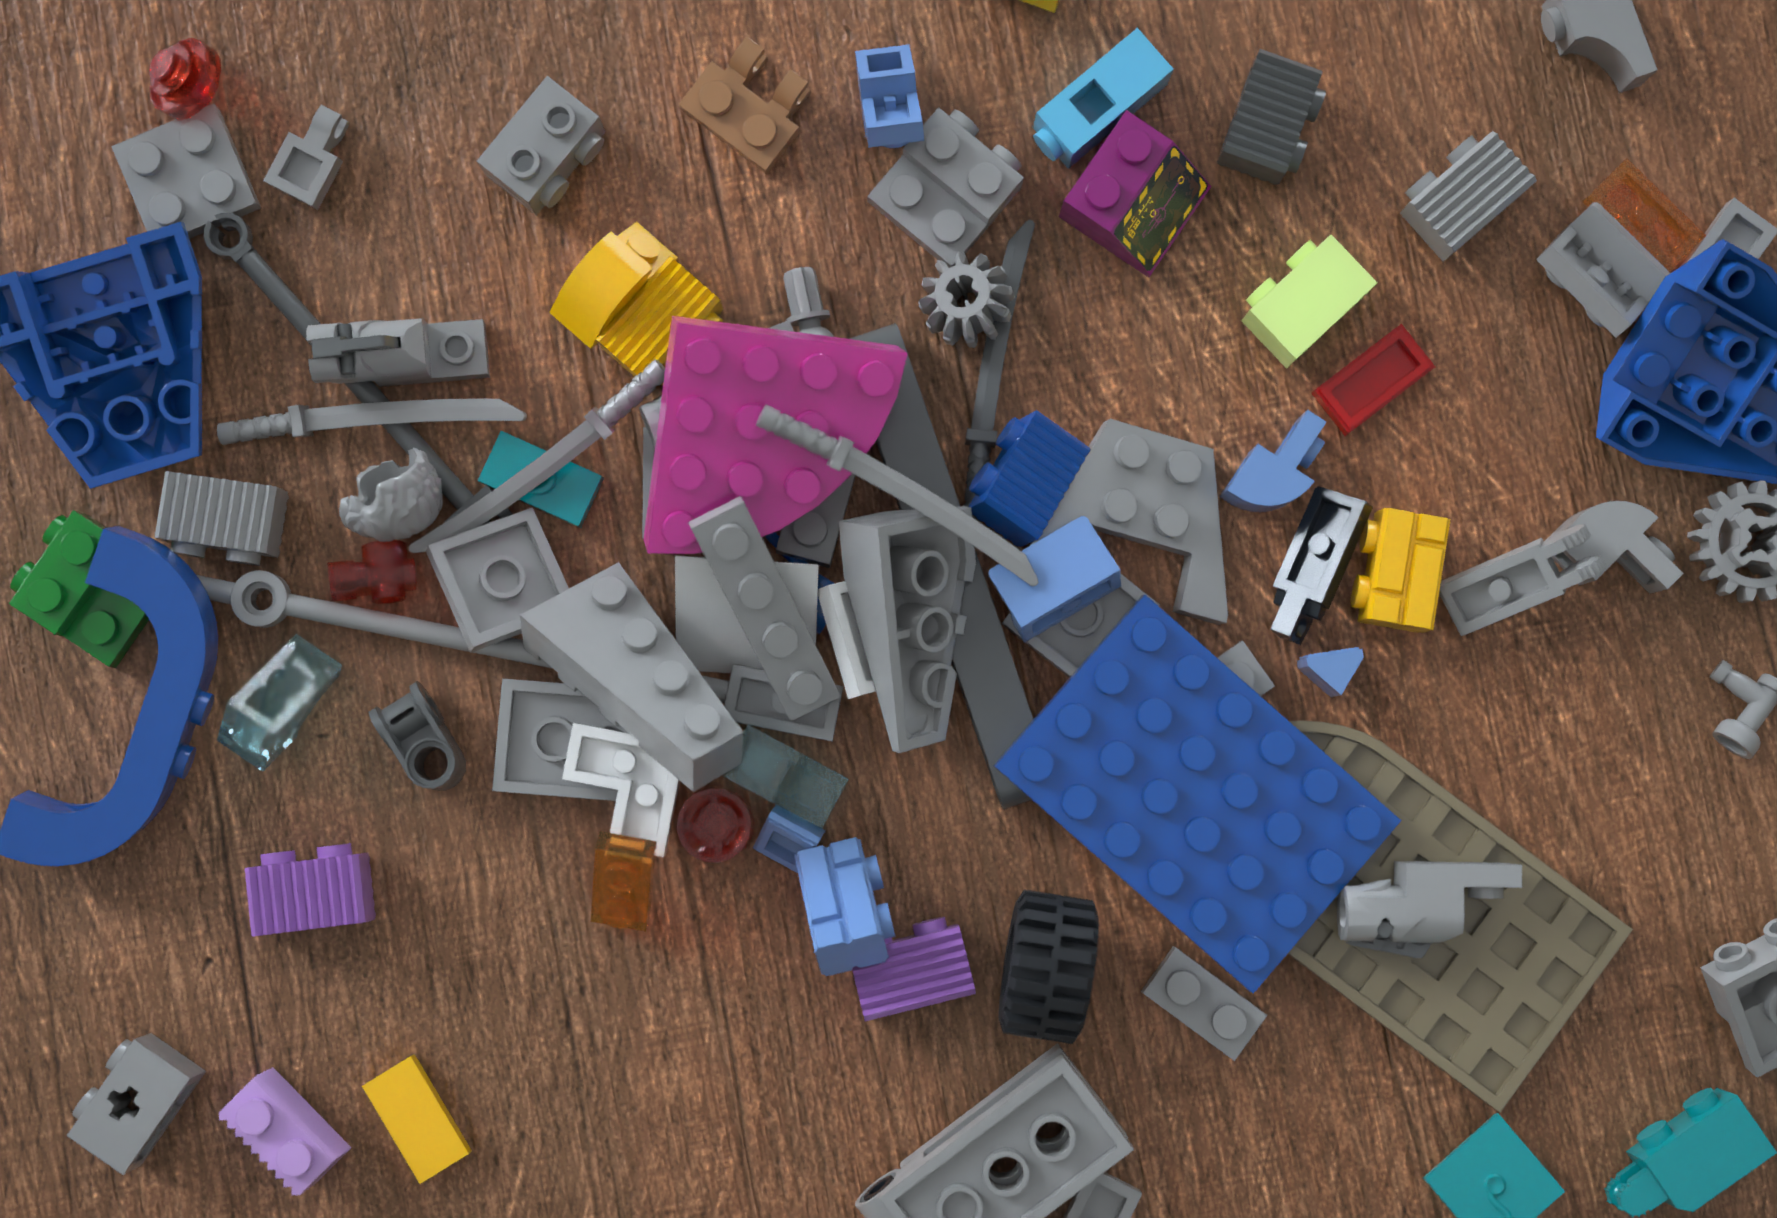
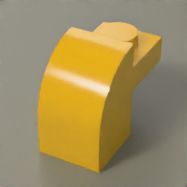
[549,222,678,349]

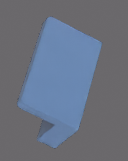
[989,516,1121,643]

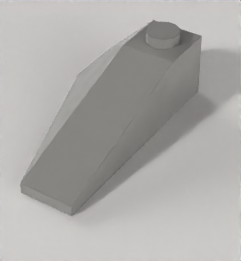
[838,506,976,753]

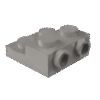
[867,107,1024,268]
[1700,918,1777,1078]

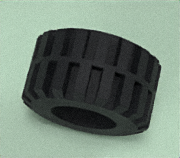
[999,890,1099,1044]

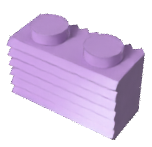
[219,1067,351,1195]

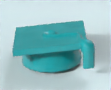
[1423,1113,1565,1218]

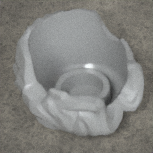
[339,448,443,542]

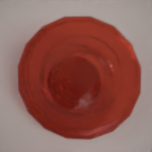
[149,38,221,121]

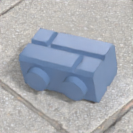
[794,837,895,976]

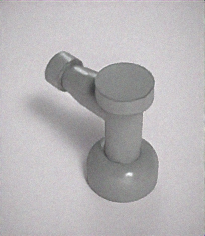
[1710,660,1777,759]

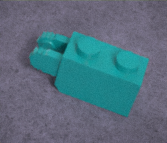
[1604,1088,1777,1217]

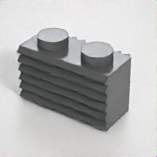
[1216,49,1326,185]

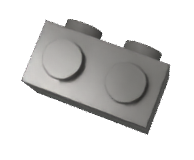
[477,76,605,216]

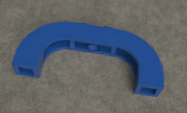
[0,526,218,866]

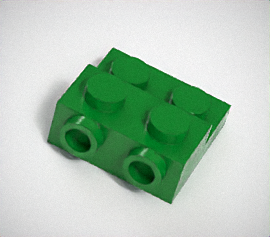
[9,510,149,668]

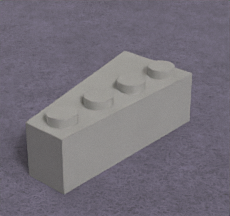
[520,562,743,792]

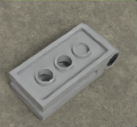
[855,1043,1134,1218]

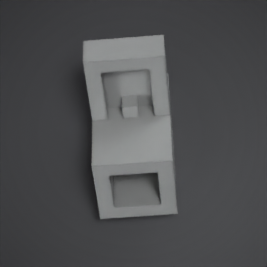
[1547,501,1684,594]

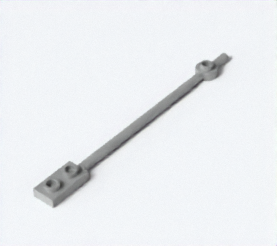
[197,570,844,742]

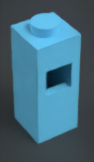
[1033,28,1174,169]

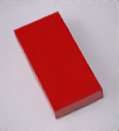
[1311,323,1435,436]

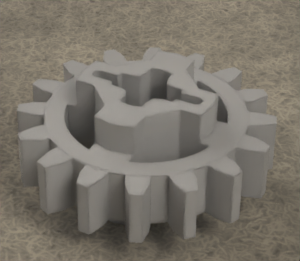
[1687,480,1777,603]

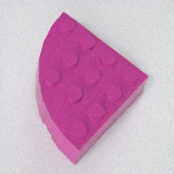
[643,316,908,554]

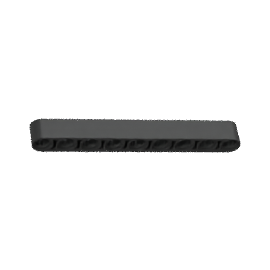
[849,323,1033,810]

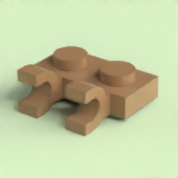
[678,36,811,175]

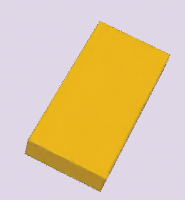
[362,1054,472,1184]

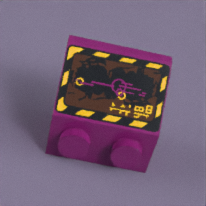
[1059,110,1212,278]

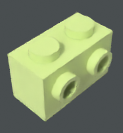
[1241,235,1377,369]

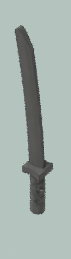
[964,220,1035,522]

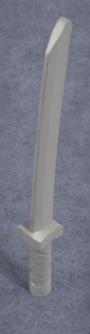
[409,359,665,553]
[217,399,527,445]
[756,404,1038,586]

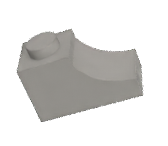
[1541,0,1657,93]

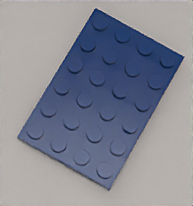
[993,595,1402,994]

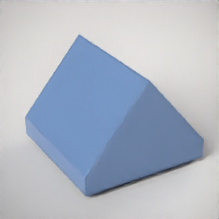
[1297,647,1364,697]
[753,804,826,873]

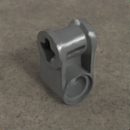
[368,681,466,791]

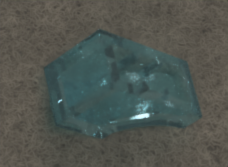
[217,634,342,772]
[722,725,849,828]

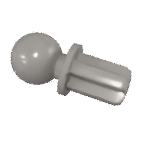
[783,267,834,337]

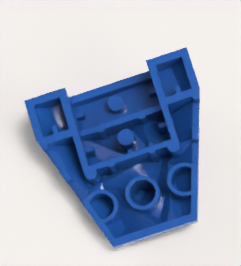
[0,222,202,489]

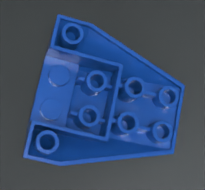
[1596,239,1777,484]

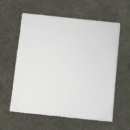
[675,556,819,673]

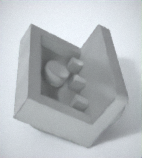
[1536,202,1670,338]

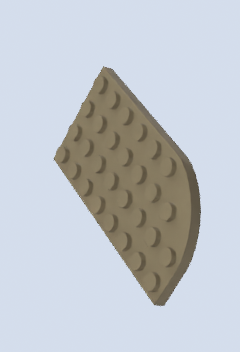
[1288,720,1633,1113]

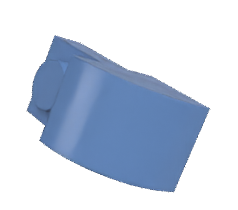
[855,45,924,148]
[1219,410,1326,512]

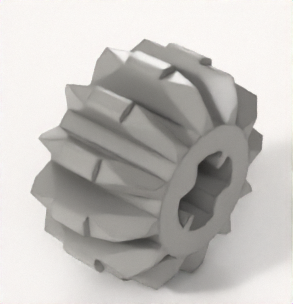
[919,251,1014,349]

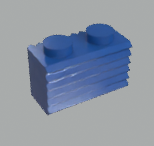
[968,410,1090,547]

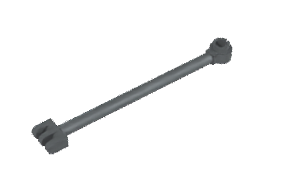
[204,213,513,526]

